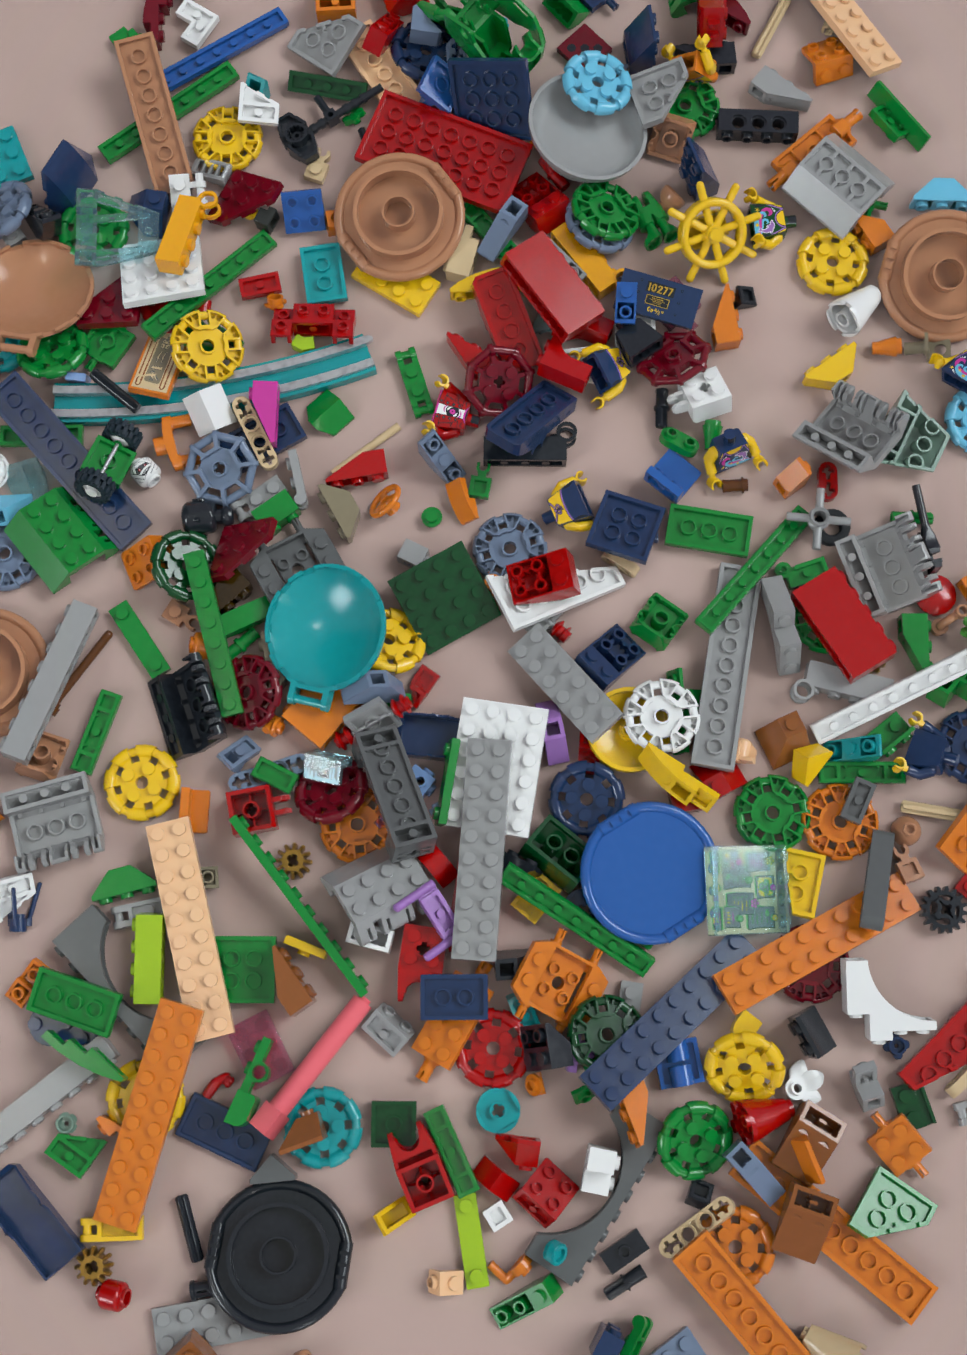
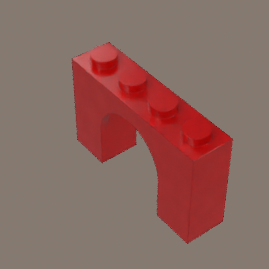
[536,316,615,393]

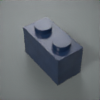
[589,1322,625,1355]

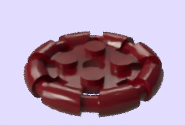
[214,654,282,731]
[294,756,369,825]
[779,924,849,1004]

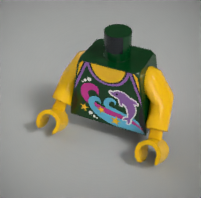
[744,187,797,250]

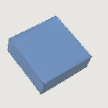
[65,372,91,383]

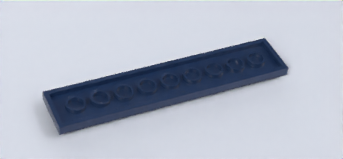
[0,371,153,551]
[578,933,757,1112]

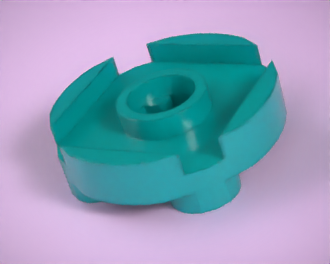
[476,1088,520,1134]

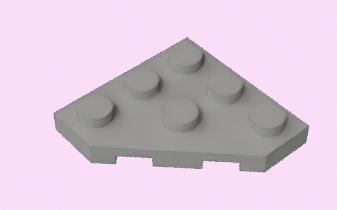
[287,14,367,77]
[630,56,689,129]

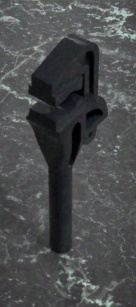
[912,484,943,575]

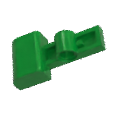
[223,1036,274,1127]

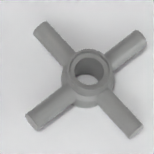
[786,488,851,550]

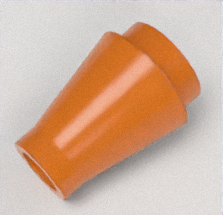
[872,336,902,357]

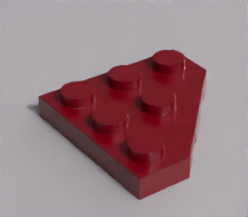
[208,169,284,227]
[76,277,141,329]
[210,517,278,583]

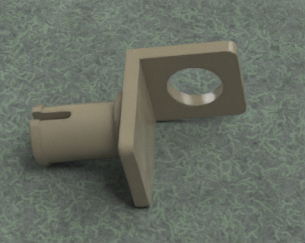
[904,332,951,362]

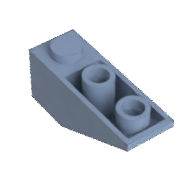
[477,195,528,263]
[722,1139,786,1207]

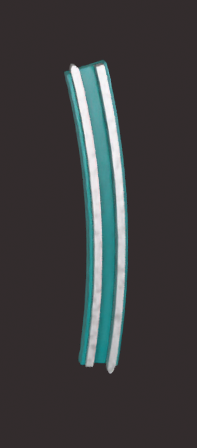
[51,334,377,426]

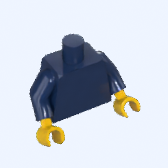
[892,711,960,780]

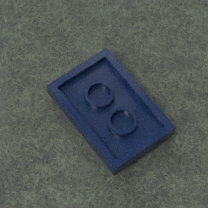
[420,974,488,1020]

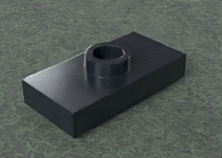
[599,1228,650,1275]

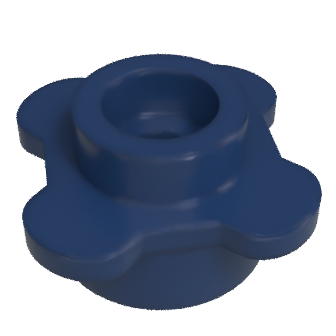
[883,1032,910,1059]

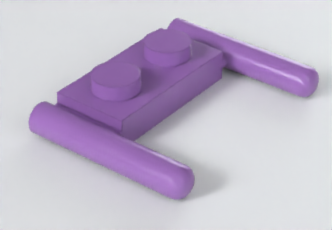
[393,879,454,961]

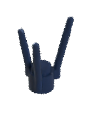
[7,882,42,932]

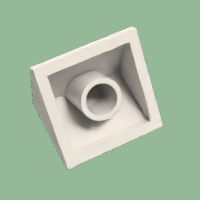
[182,383,237,437]

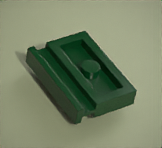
[889,1083,937,1129]

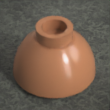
[659,185,685,212]
[891,816,921,846]

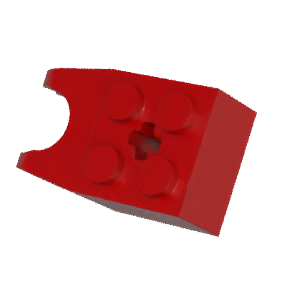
[397,924,446,1002]
[387,1120,455,1214]

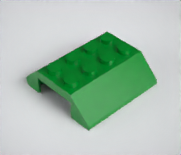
[4,487,119,594]

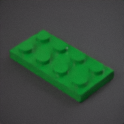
[664,503,754,558]
[26,966,124,1038]

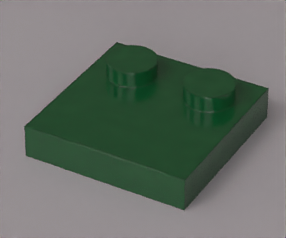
[371,1101,417,1148]

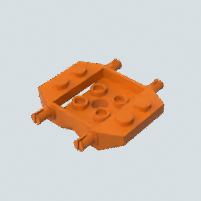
[510,927,609,1034]

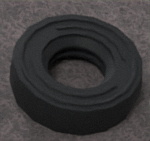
[812,509,851,547]

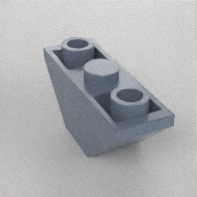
[417,428,466,483]
[340,670,406,705]

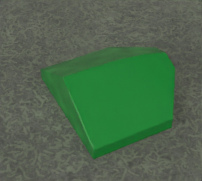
[307,389,355,436]

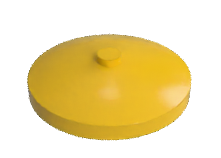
[588,687,670,773]

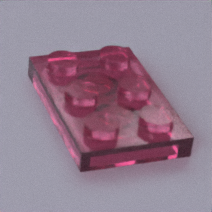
[228,1009,295,1091]

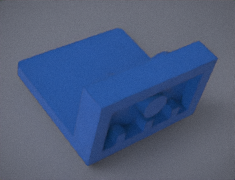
[644,449,701,504]

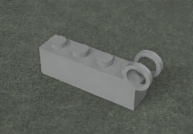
[790,660,894,704]

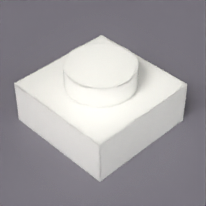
[482,1200,513,1233]

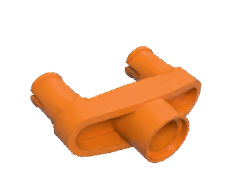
[152,413,201,472]

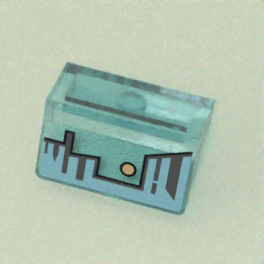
[303,749,353,786]

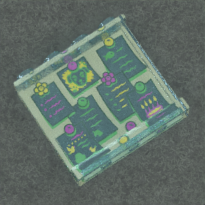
[704,844,791,936]

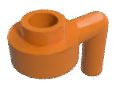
[487,1253,532,1285]

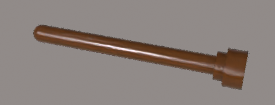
[52,631,113,717]

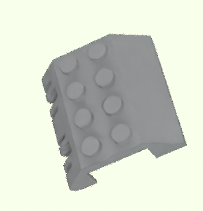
[792,380,910,473]
[834,511,943,618]
[0,771,105,874]
[320,846,429,947]

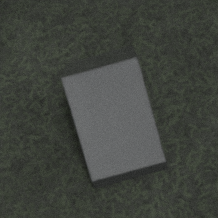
[250,1153,298,1185]

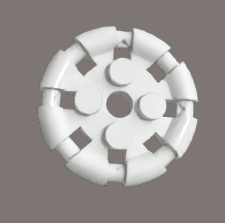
[623,678,700,754]

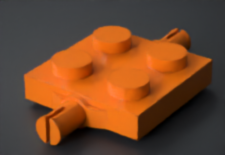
[867,1111,932,1178]

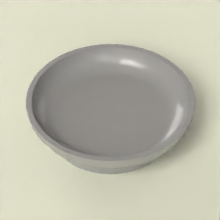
[528,74,647,183]

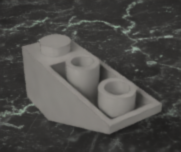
[748,65,813,112]

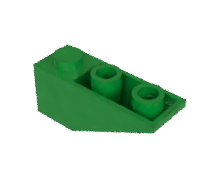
[897,613,933,672]
[489,1272,564,1330]

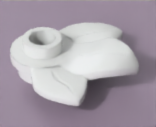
[784,1059,824,1104]

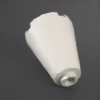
[826,285,882,337]

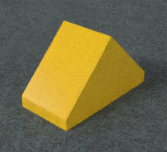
[791,743,833,787]
[373,1195,416,1237]

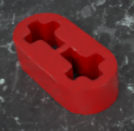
[817,462,838,502]

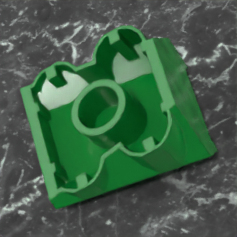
[629,592,689,651]

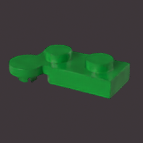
[774,556,829,590]

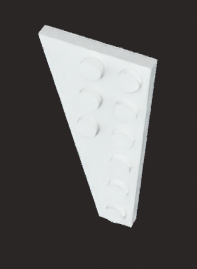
[485,566,626,633]

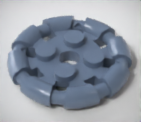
[0,180,32,240]
[565,201,633,254]
[472,513,548,577]
[0,526,37,591]

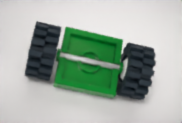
[74,417,143,504]

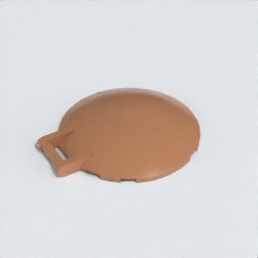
[0,239,95,357]

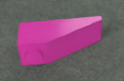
[249,380,280,448]

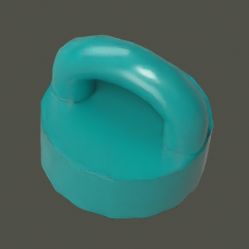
[543,1239,568,1266]

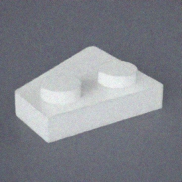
[238,82,280,126]

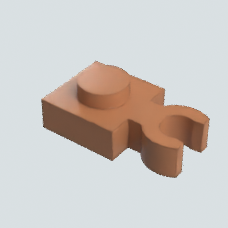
[161,598,199,632]
[892,844,925,885]

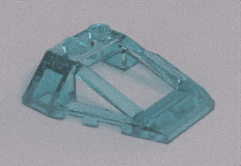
[75,188,159,267]

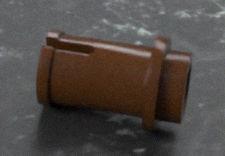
[722,477,748,493]

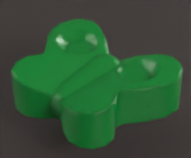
[342,107,366,126]

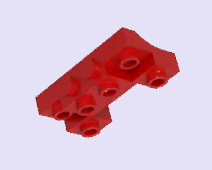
[270,303,356,345]

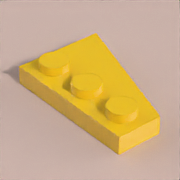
[782,848,826,920]

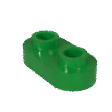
[659,427,699,458]

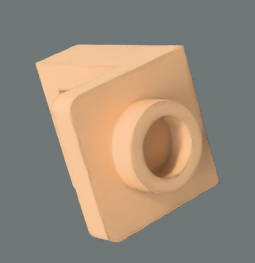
[427,1269,464,1296]

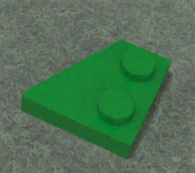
[44,1133,108,1179]

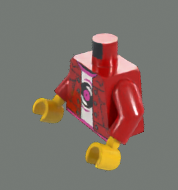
[421,374,481,441]

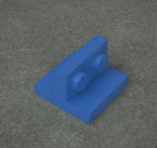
[416,55,453,113]

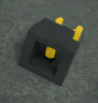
[245,206,280,235]

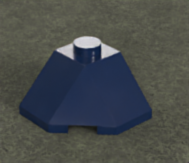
[128,189,171,239]

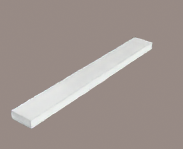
[809,648,967,745]

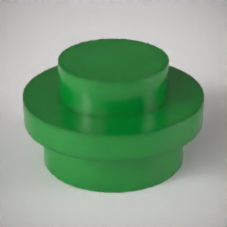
[421,507,442,528]

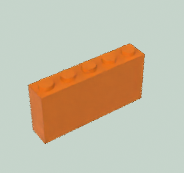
[281,669,390,751]

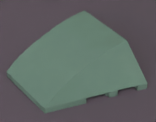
[881,389,951,473]

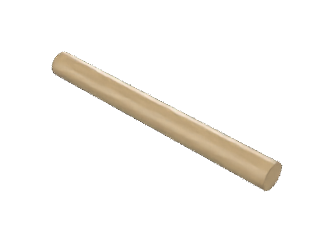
[330,423,401,474]

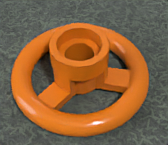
[369,484,401,518]

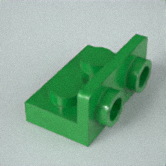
[866,711,916,757]

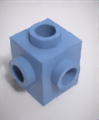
[412,764,437,798]

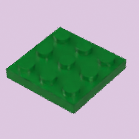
[215,936,277,1003]

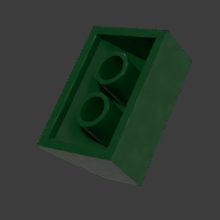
[518,814,586,894]

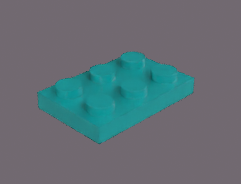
[0,125,35,188]
[299,242,348,304]

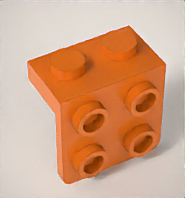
[801,37,853,87]
[121,535,171,590]

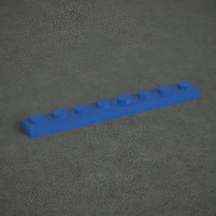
[164,6,289,92]

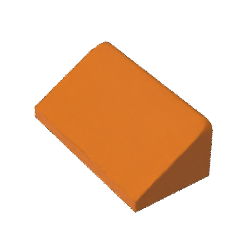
[790,1134,826,1185]

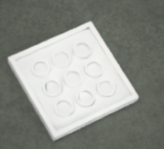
[119,235,206,309]

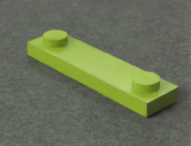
[453,1192,490,1290]

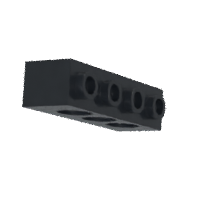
[716,108,799,145]

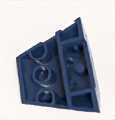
[41,139,98,215]

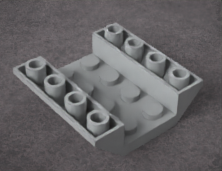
[781,133,895,240]

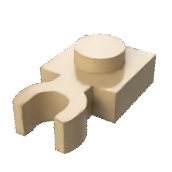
[303,147,331,185]

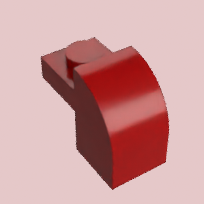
[417,845,458,889]

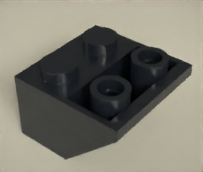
[788,1005,837,1059]
[520,1023,574,1072]

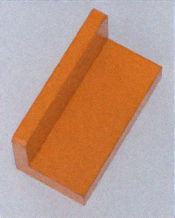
[179,787,211,834]

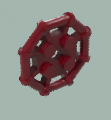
[636,330,712,387]
[462,343,535,417]

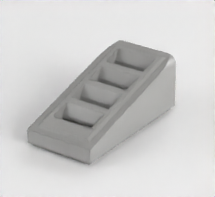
[191,157,233,187]

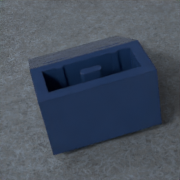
[623,4,660,75]
[679,137,720,202]
[574,624,646,692]

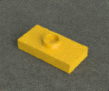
[283,935,328,960]

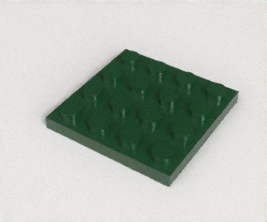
[387,541,502,655]

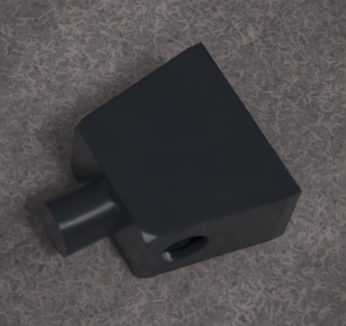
[615,318,663,368]

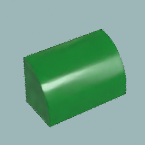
[542,0,590,29]

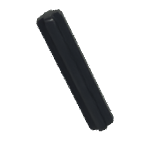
[89,369,141,413]
[175,1194,204,1263]

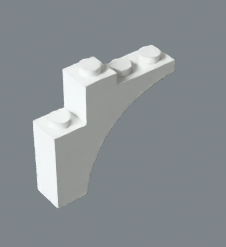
[840,957,937,1045]

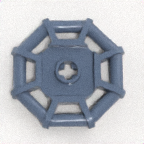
[183,430,259,507]

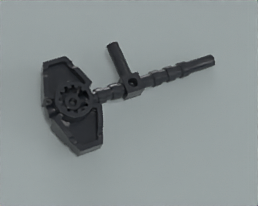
[277,83,384,165]

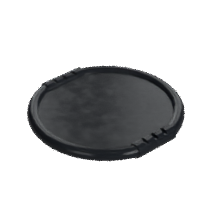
[204,1180,354,1335]

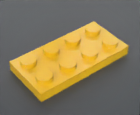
[351,267,441,318]

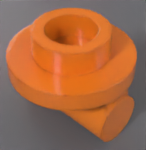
[262,715,285,737]
[525,1071,546,1096]

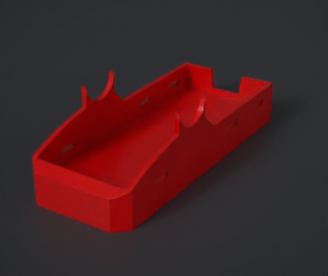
[471,267,544,372]

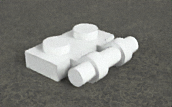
[168,173,208,214]

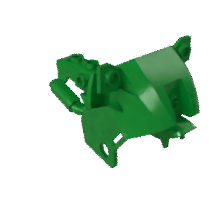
[416,0,546,72]

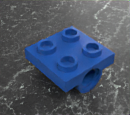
[281,188,326,234]
[656,1037,705,1090]

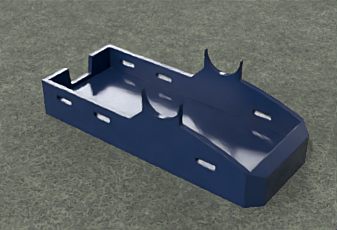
[485,380,577,456]
[397,712,460,762]
[0,1163,86,1281]

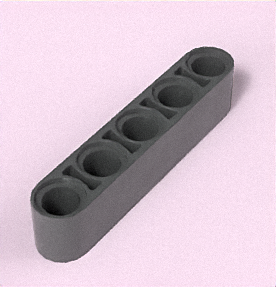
[859,829,895,932]

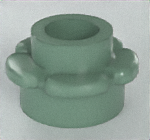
[55,1112,77,1135]

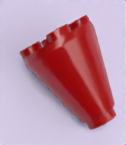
[730,1098,795,1146]

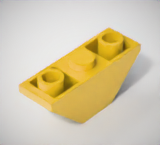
[802,342,857,390]

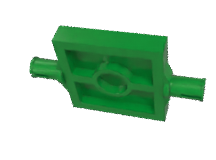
[84,327,137,372]

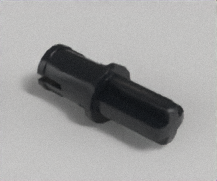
[654,388,670,429]
[603,1264,647,1300]

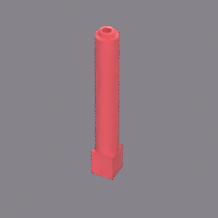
[249,995,372,1141]

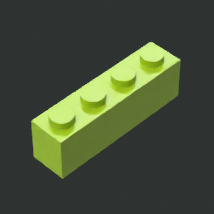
[130,912,166,1004]

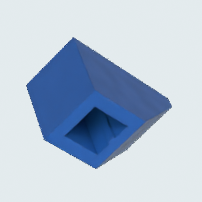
[614,282,638,324]

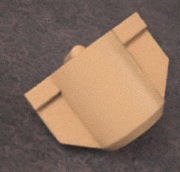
[735,738,757,765]

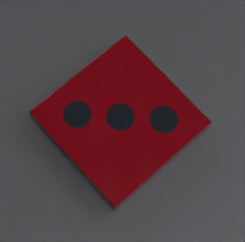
[557,23,612,67]

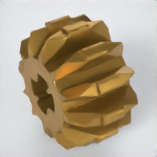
[276,843,313,880]
[74,1245,114,1287]

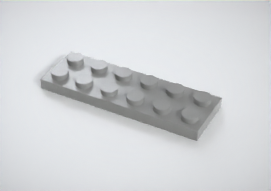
[507,623,624,744]
[151,1297,270,1355]

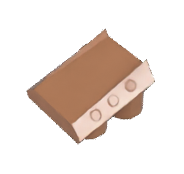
[646,113,697,165]
[14,732,71,782]

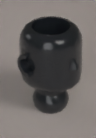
[181,498,234,536]

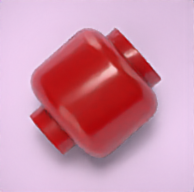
[95,1279,132,1312]

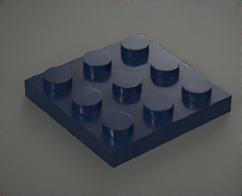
[585,489,666,565]

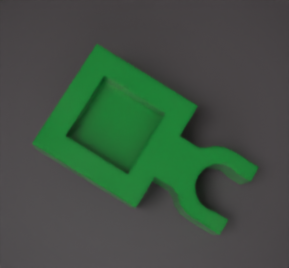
[468,462,492,500]

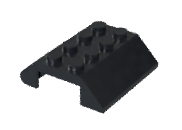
[148,652,228,761]

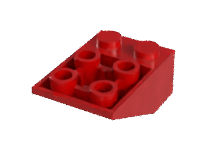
[513,172,570,235]
[506,547,581,605]

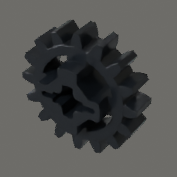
[919,886,967,934]

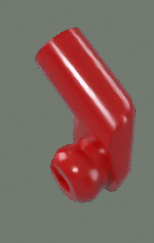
[202,1072,235,1099]

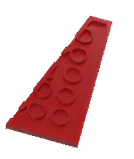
[897,1001,967,1091]

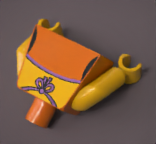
[661,34,718,84]

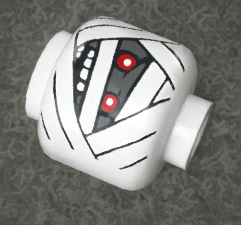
[130,457,161,488]

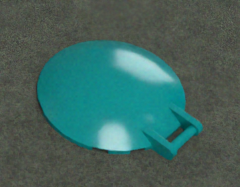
[265,564,387,712]

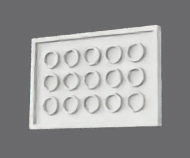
[444,697,549,839]

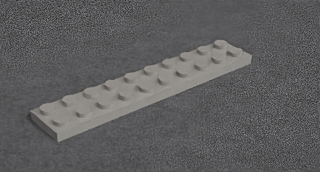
[690,562,761,772]
[451,738,512,962]

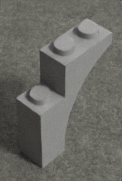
[760,575,802,676]

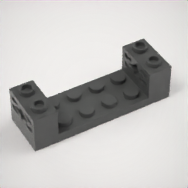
[351,724,438,863]

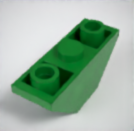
[91,865,158,905]

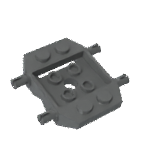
[249,518,345,604]

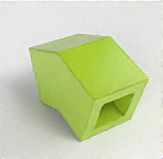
[291,334,315,353]

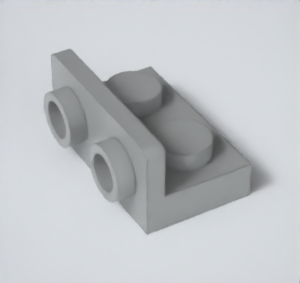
[361,1002,416,1057]

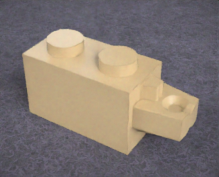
[443,224,480,282]

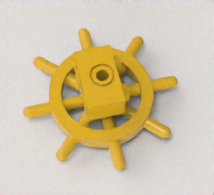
[663,181,761,284]

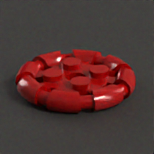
[455,1007,531,1089]

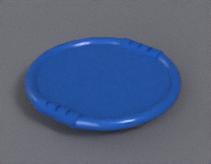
[580,801,720,945]

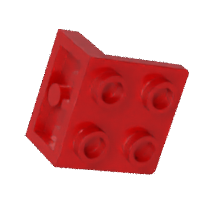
[512,1158,579,1229]

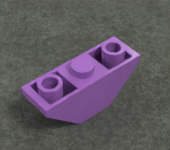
[535,700,570,766]

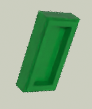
[250,756,299,795]

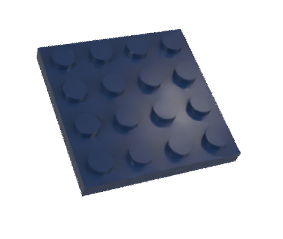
[447,58,532,140]

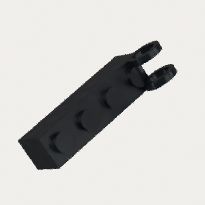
[483,421,577,467]

